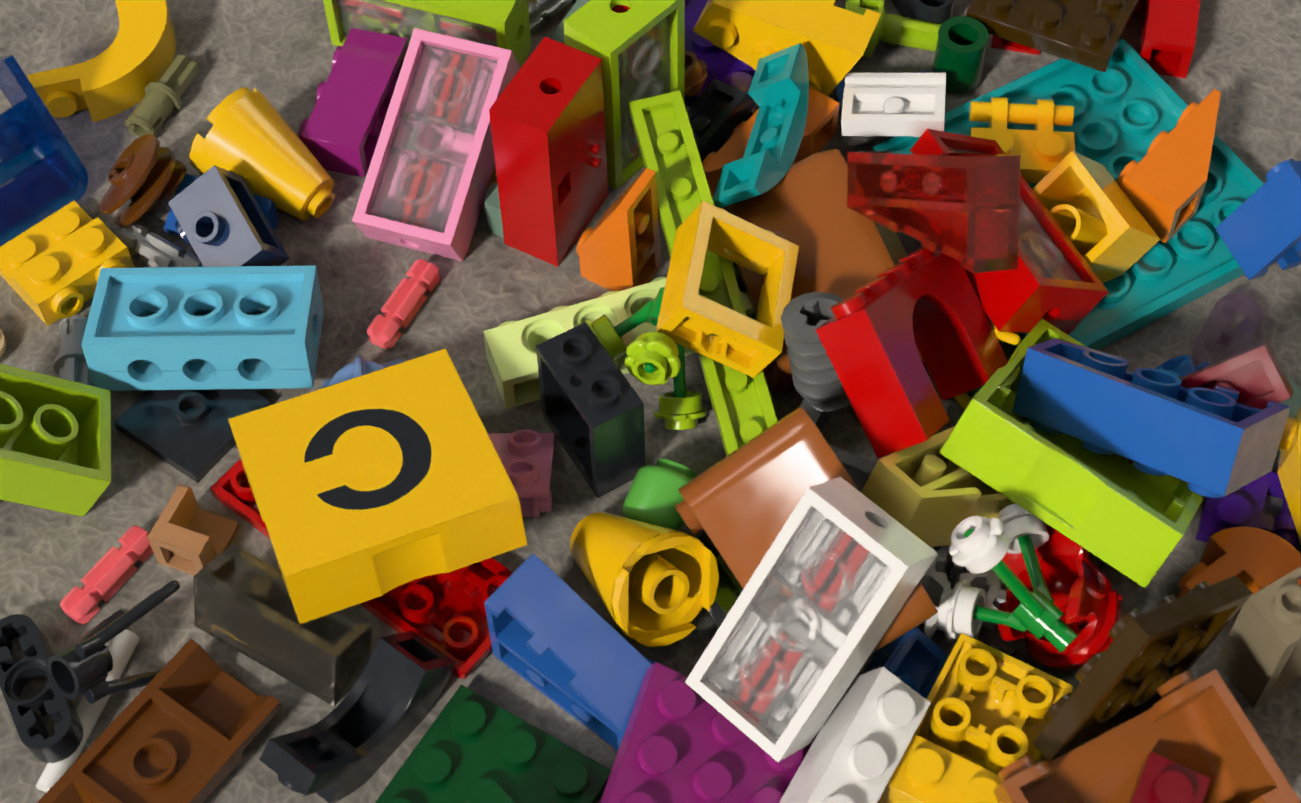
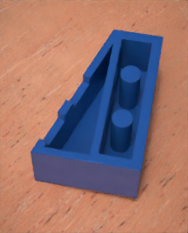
[484,553,655,752]

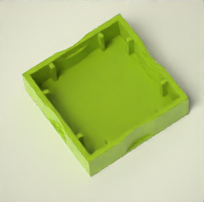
[939,318,1203,588]

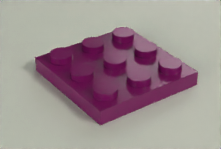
[600,662,815,803]

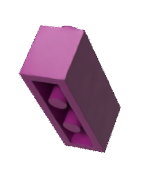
[298,28,408,178]

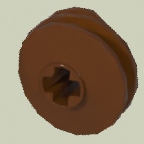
[99,134,187,228]

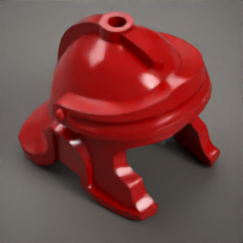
[998,525,1122,670]

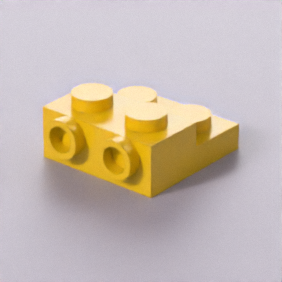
[0,201,135,326]

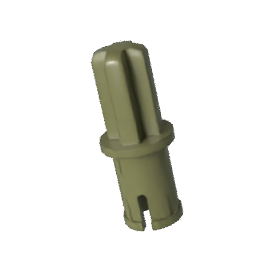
[125,54,199,137]

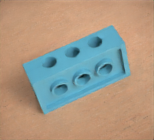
[81,265,324,391]

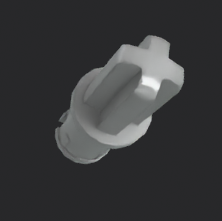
[53,315,92,386]

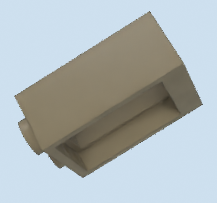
[1216,566,1301,708]

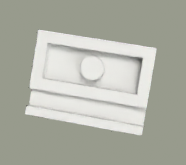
[841,73,946,137]

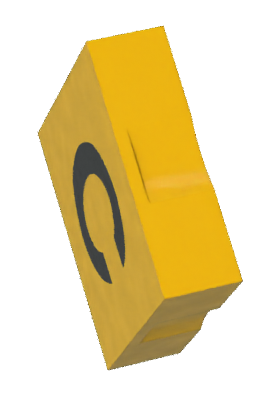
[228,348,527,624]

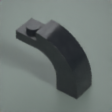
[259,630,456,803]

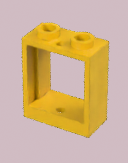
[656,200,799,378]

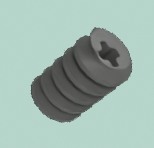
[781,292,851,412]

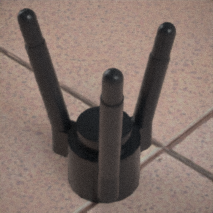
[47,580,180,704]

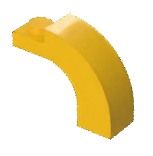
[27,0,176,122]

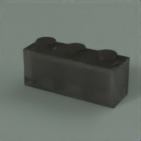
[193,544,373,707]

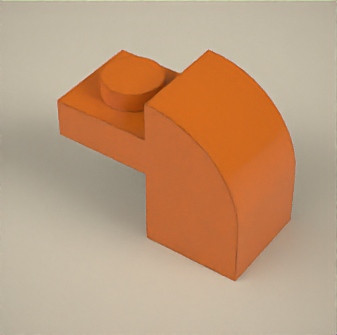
[1178,527,1301,598]

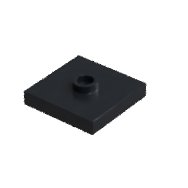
[114,389,271,483]

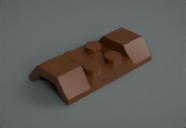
[37,639,282,803]

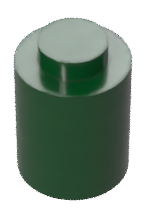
[932,16,988,94]

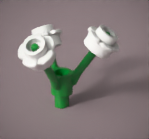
[938,503,1078,653]

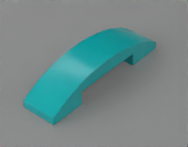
[712,43,809,208]

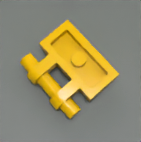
[969,97,1075,183]

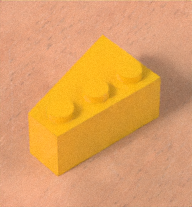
[692,0,881,96]

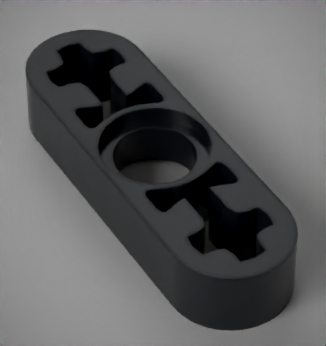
[0,614,83,763]

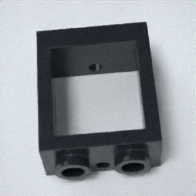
[536,322,645,498]

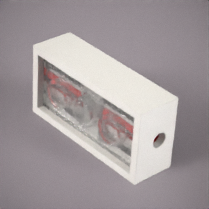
[685,477,938,762]

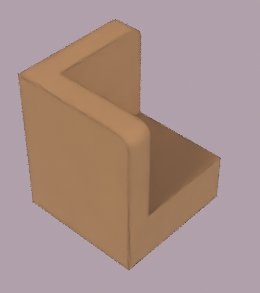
[147,484,238,581]

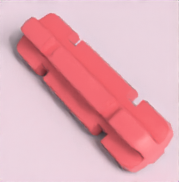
[367,259,440,349]
[60,525,153,625]

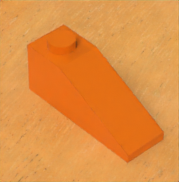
[576,168,661,291]

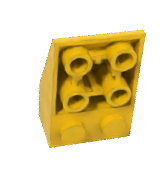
[878,633,1074,803]

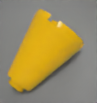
[189,87,335,220]
[570,512,719,647]

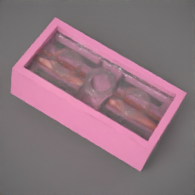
[352,28,520,262]

